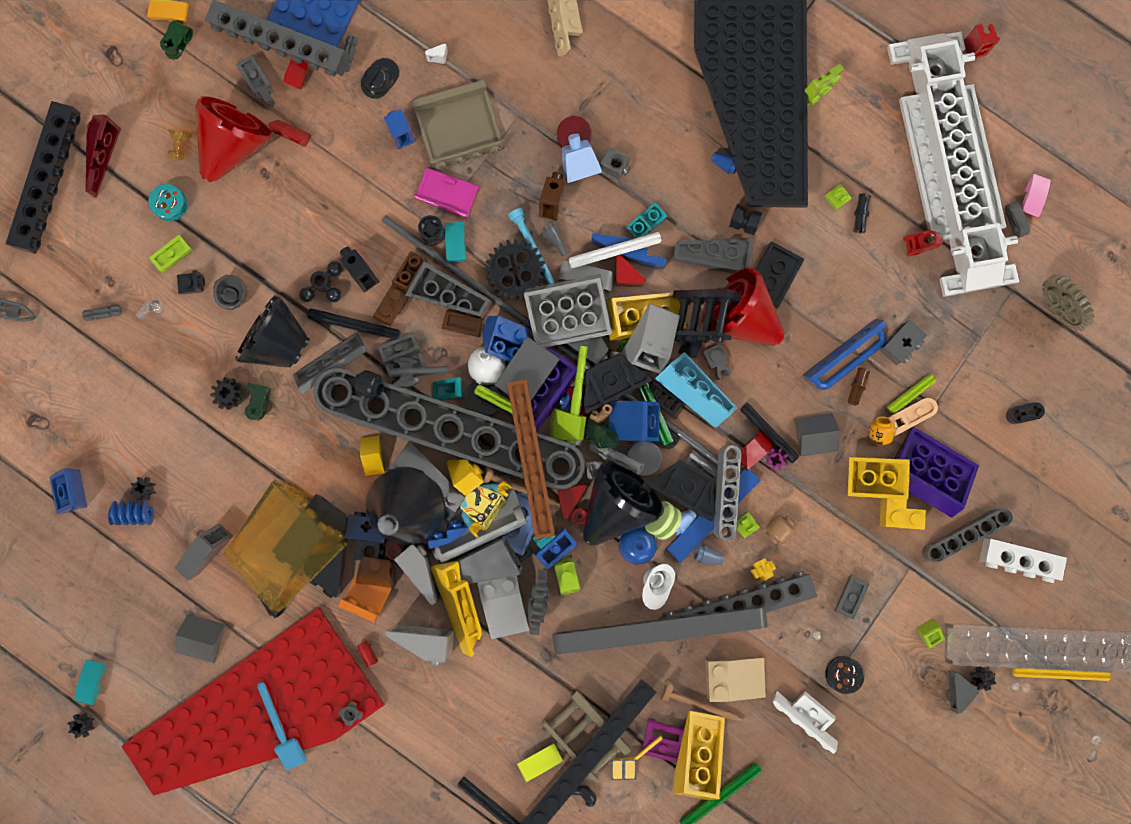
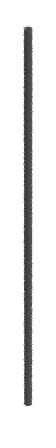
[382,215,718,465]

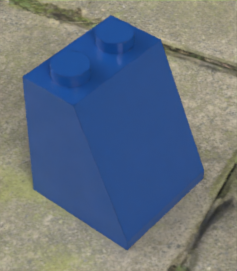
[607,401,660,441]

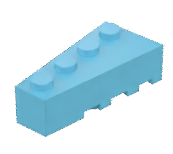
[655,352,737,428]

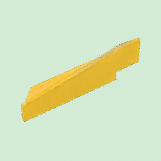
[431,561,482,657]

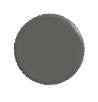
[626,441,662,477]

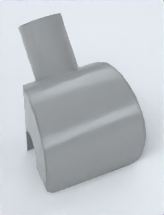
[585,461,607,480]

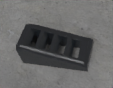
[650,381,686,419]

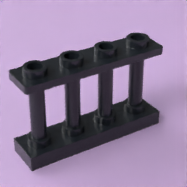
[672,289,741,343]

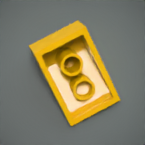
[848,457,910,499]

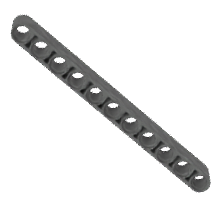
[552,606,768,654]

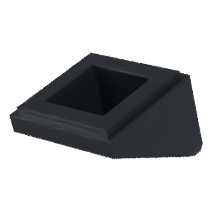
[678,339,702,359]

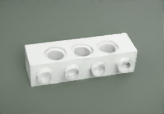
[979,539,1067,583]

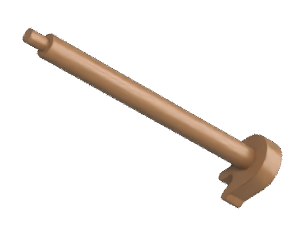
[482,467,560,506]
[661,680,743,722]

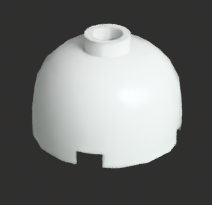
[468,346,506,385]

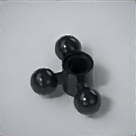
[299,261,342,303]

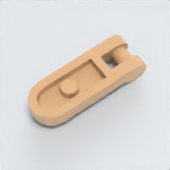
[888,398,938,436]

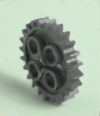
[528,570,549,635]

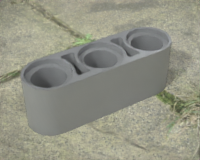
[558,261,615,293]

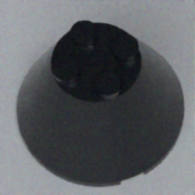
[235,294,310,368]

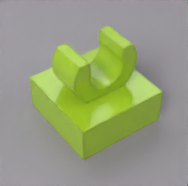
[824,184,852,211]
[736,512,760,539]

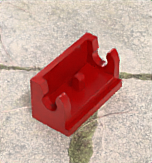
[963,24,1000,58]

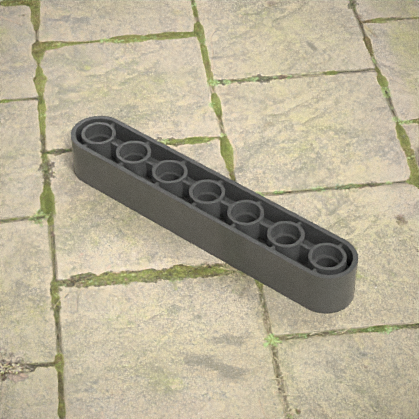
[313,368,584,490]

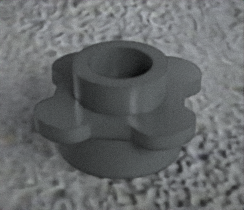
[339,701,363,726]

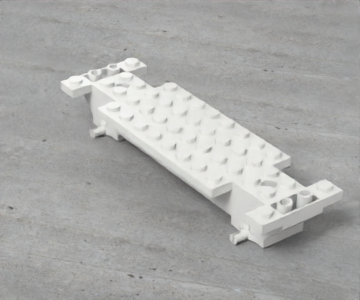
[887,32,1019,297]

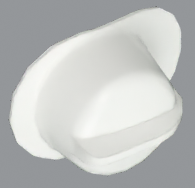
[642,564,675,610]

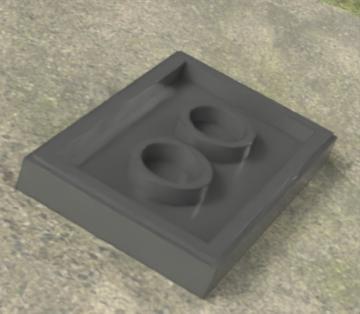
[495,337,559,401]

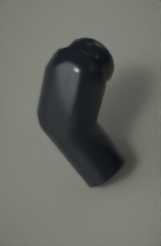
[572,785,597,807]

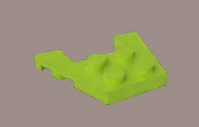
[805,64,845,108]

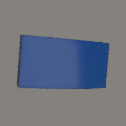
[428,520,467,548]

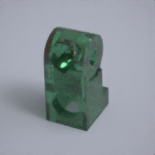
[245,383,271,421]
[583,419,618,449]

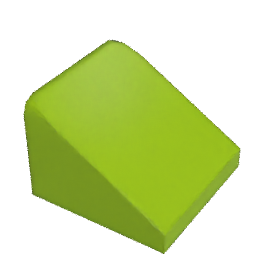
[916,619,945,649]

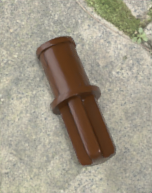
[848,367,870,406]

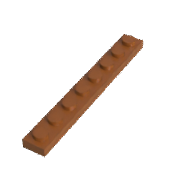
[507,379,555,539]

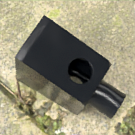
[340,247,380,293]

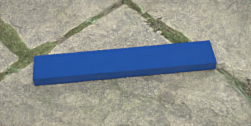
[666,469,761,563]

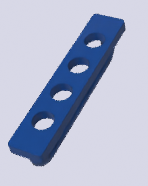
[803,319,887,390]

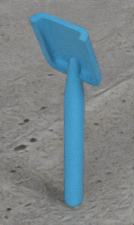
[257,682,307,770]

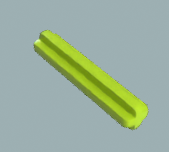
[887,374,936,415]
[474,385,513,414]

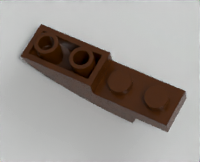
[373,251,427,326]

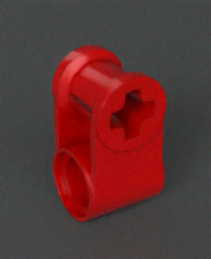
[903,230,943,257]

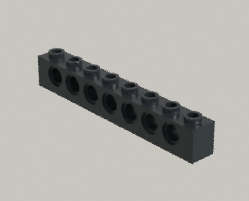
[6,101,81,254]

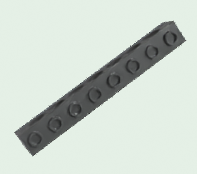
[205,0,351,77]
[659,571,817,642]

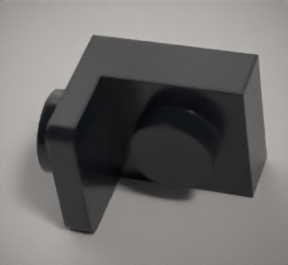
[177,270,205,295]

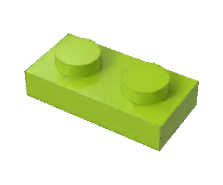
[149,235,193,274]

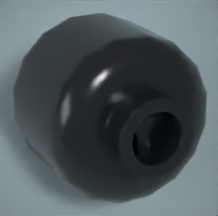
[354,370,385,399]

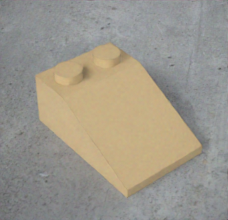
[705,657,766,702]

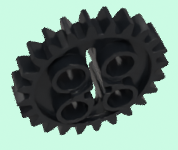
[484,239,546,301]

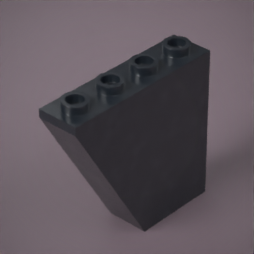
[273,494,348,598]

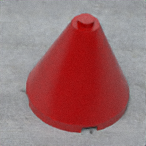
[195,96,272,182]
[702,267,785,346]

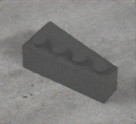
[405,262,493,318]
[388,441,465,521]

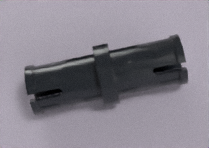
[853,194,871,233]

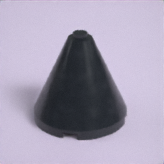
[583,461,664,545]
[366,467,445,545]

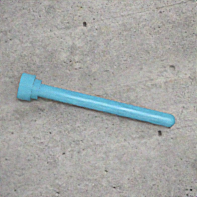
[508,208,555,285]

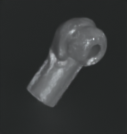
[135,300,164,320]

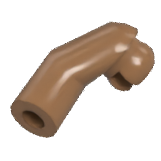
[590,404,612,423]

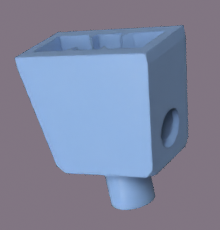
[562,134,602,183]

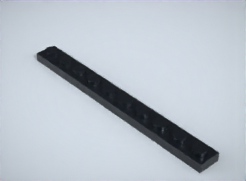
[520,679,657,824]

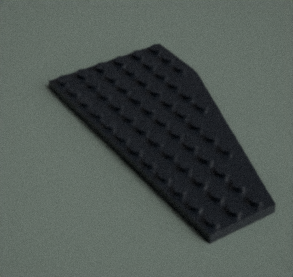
[694,0,808,208]

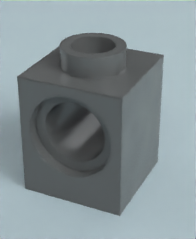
[600,148,630,180]

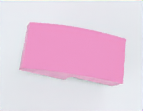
[1021,174,1051,217]

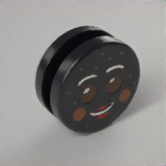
[825,656,864,694]

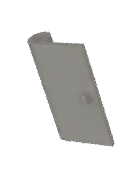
[432,474,528,563]

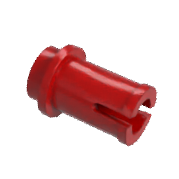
[357,641,378,667]

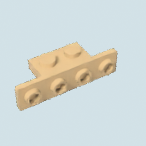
[547,0,583,57]

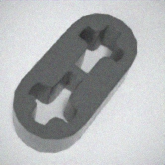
[1005,201,1030,238]

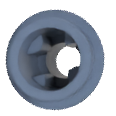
[694,544,724,565]

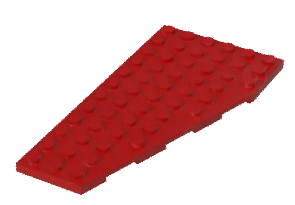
[121,608,385,796]

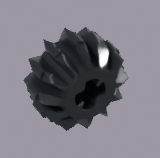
[210,377,244,410]

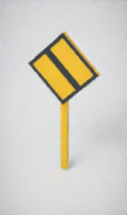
[611,736,662,780]

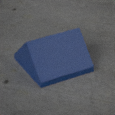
[49,468,87,514]

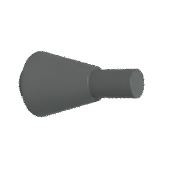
[542,223,569,257]

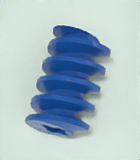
[108,501,154,525]

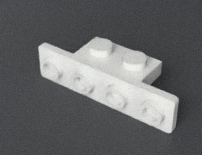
[773,691,838,754]

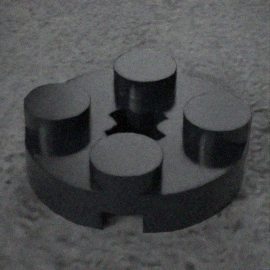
[465,381,504,416]

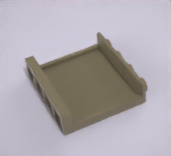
[412,80,504,170]

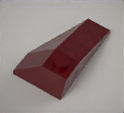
[85,114,121,198]

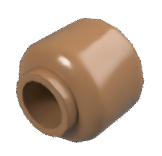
[766,515,795,544]

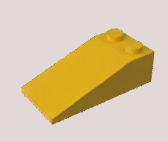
[606,292,687,341]
[673,711,725,800]

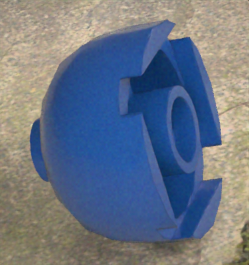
[619,527,657,565]

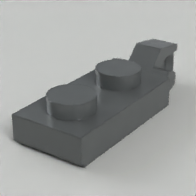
[236,55,275,107]

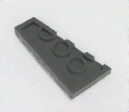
[673,238,754,273]

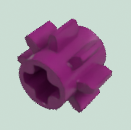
[764,447,788,471]

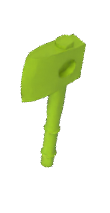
[549,346,588,443]

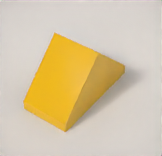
[360,435,385,476]

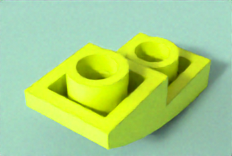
[517,744,563,782]

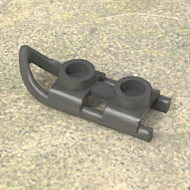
[0,298,36,322]

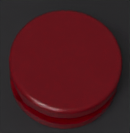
[557,116,592,148]

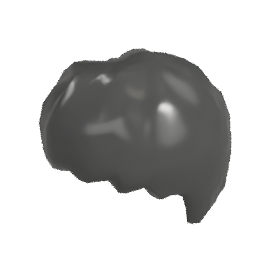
[213,275,247,310]

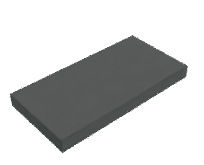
[293,333,368,394]

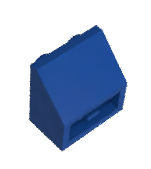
[482,316,530,362]

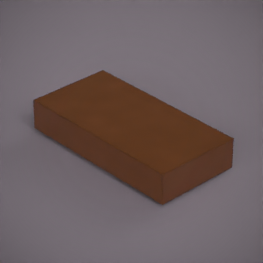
[442,310,483,338]

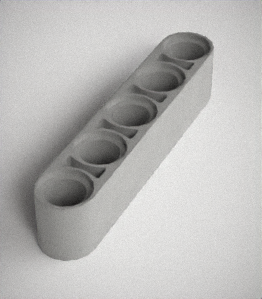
[714,445,741,541]

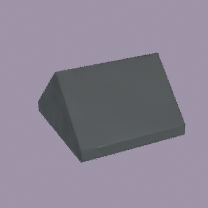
[794,413,840,456]
[176,614,226,663]

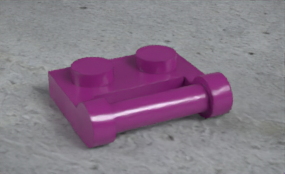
[641,718,685,762]

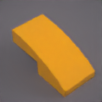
[147,0,189,23]

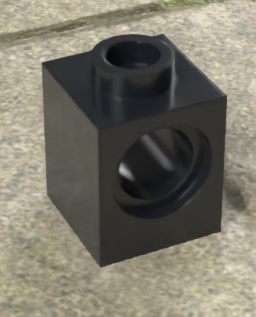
[354,540,385,561]

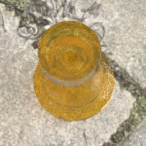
[168,129,191,160]

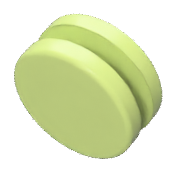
[645,501,681,540]

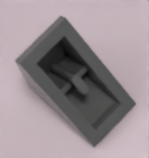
[948,671,980,713]

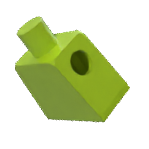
[554,556,581,596]

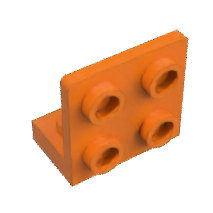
[338,570,392,623]

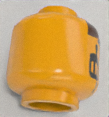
[868,416,895,446]

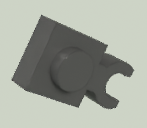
[702,344,731,380]

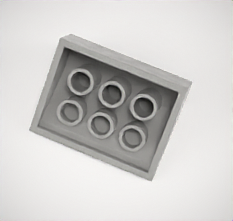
[524,274,612,348]
[385,625,454,665]

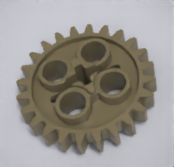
[1042,274,1095,331]

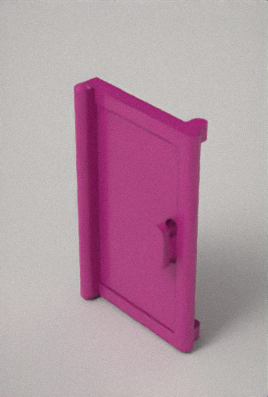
[414,167,479,218]

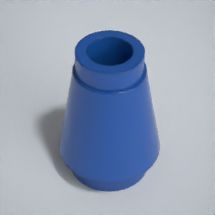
[711,152,736,175]

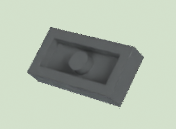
[834,575,869,619]

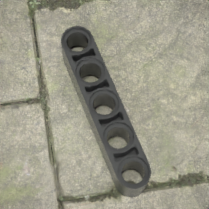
[922,508,1013,562]

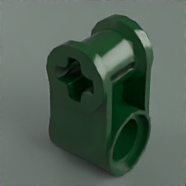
[160,20,193,60]

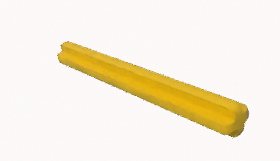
[1012,665,1111,681]

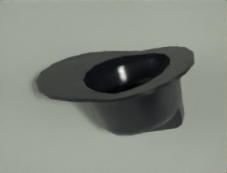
[361,58,399,99]

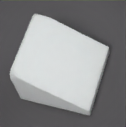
[425,44,448,64]

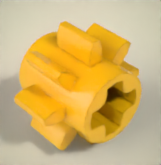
[751,558,776,582]

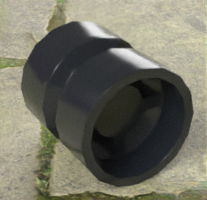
[729,204,762,236]
[418,215,445,246]

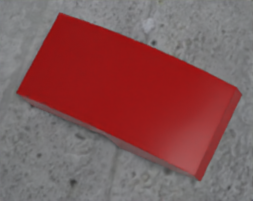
[283,51,312,89]

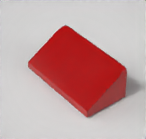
[268,120,311,147]

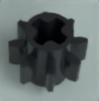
[130,477,156,500]
[970,666,997,691]
[67,713,95,739]

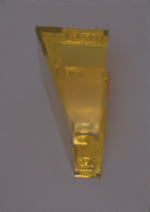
[223,479,347,612]

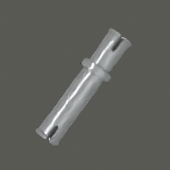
[589,440,644,475]

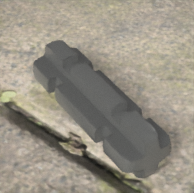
[344,35,358,72]
[82,305,122,321]

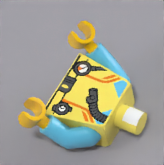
[459,482,512,538]

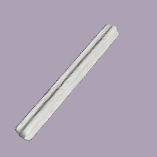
[569,232,661,268]

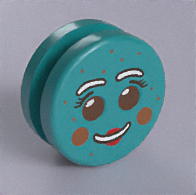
[148,184,188,222]

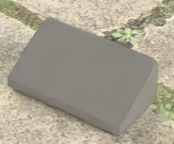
[684,449,718,486]

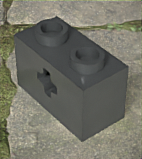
[880,320,927,365]

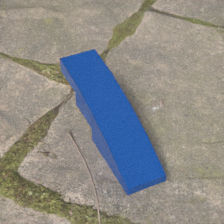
[591,233,666,269]

